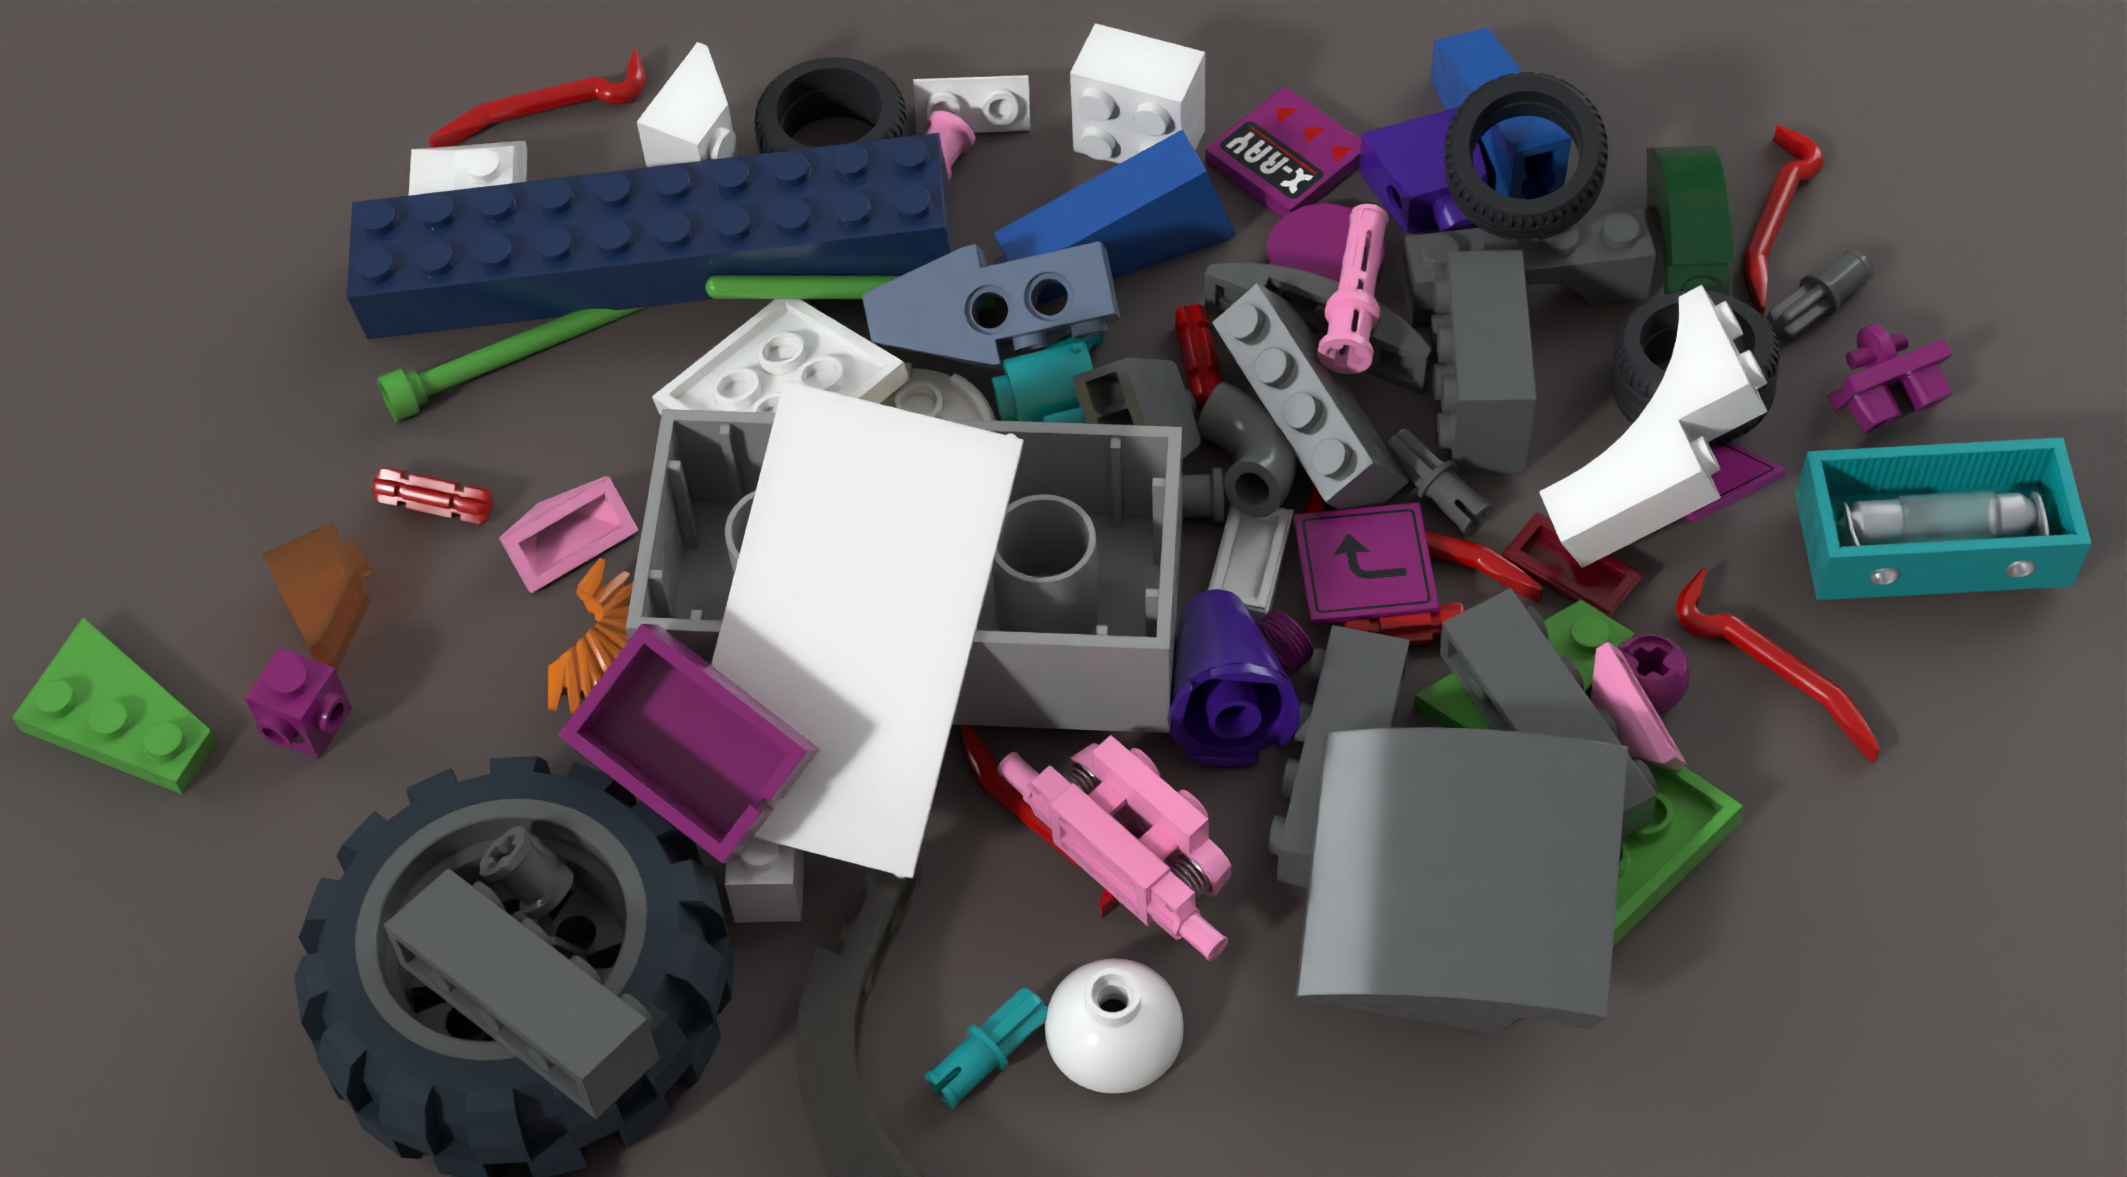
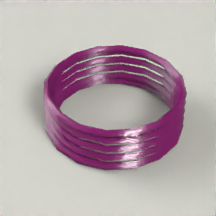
[1256,610,1314,671]

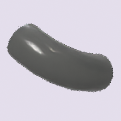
[1197,381,1299,518]

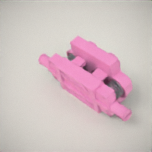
[997,735,1231,961]

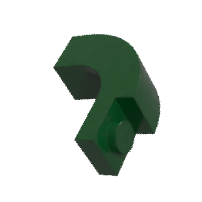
[1646,146,1733,296]

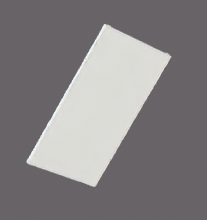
[711,380,1024,878]

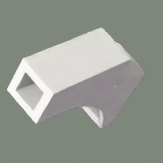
[1539,285,1768,568]

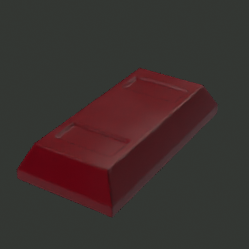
[1502,512,1644,618]

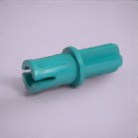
[923,987,1048,1109]

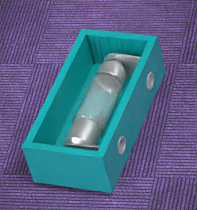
[1795,438,2092,600]

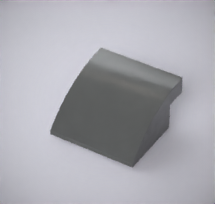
[1295,727,1628,1035]

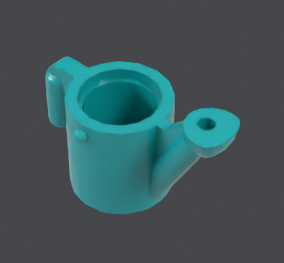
[991,332,1103,424]

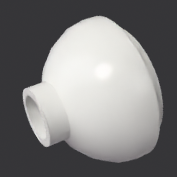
[1045,958,1184,1093]

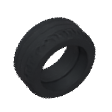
[754,57,909,154]
[1444,72,1608,241]
[1611,290,1780,445]

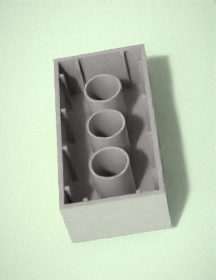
[626,409,1182,733]

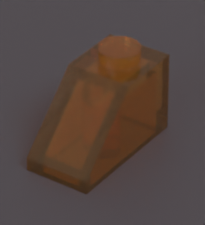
[262,522,371,672]

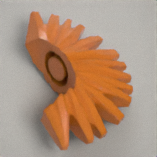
[548,558,633,714]

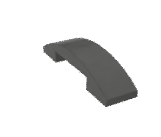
[1205,263,1432,395]

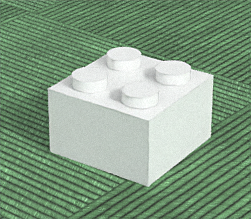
[1070,23,1205,164]

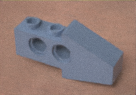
[862,241,1121,370]

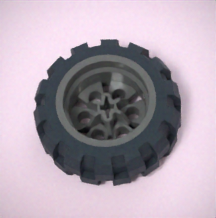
[294,756,733,1177]

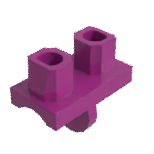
[1827,323,1953,433]

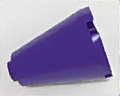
[1167,589,1300,767]

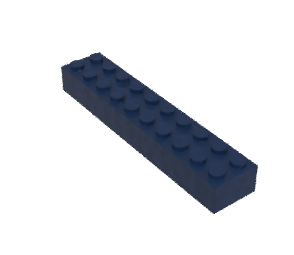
[347,133,953,339]

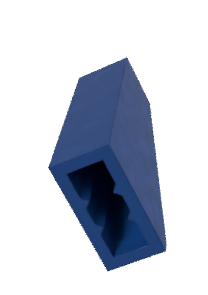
[1430,27,1572,199]
[994,129,1236,305]

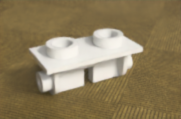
[913,75,1031,135]

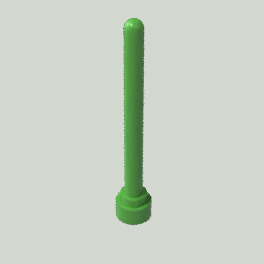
[705,264,995,311]
[377,307,647,422]

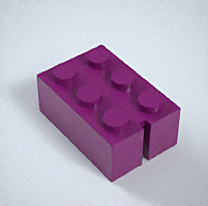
[557,624,820,863]

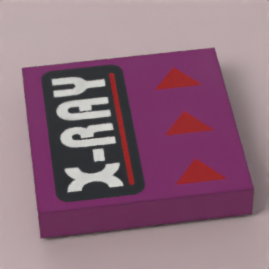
[1205,86,1361,217]

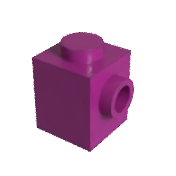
[245,647,352,759]

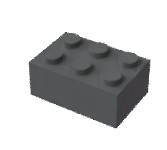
[1430,250,1536,474]

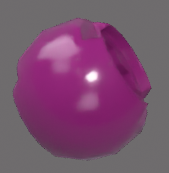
[1617,633,1690,714]

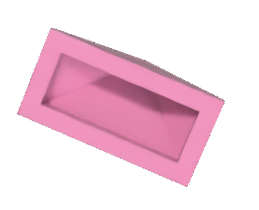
[499,476,639,593]
[1590,642,1687,771]

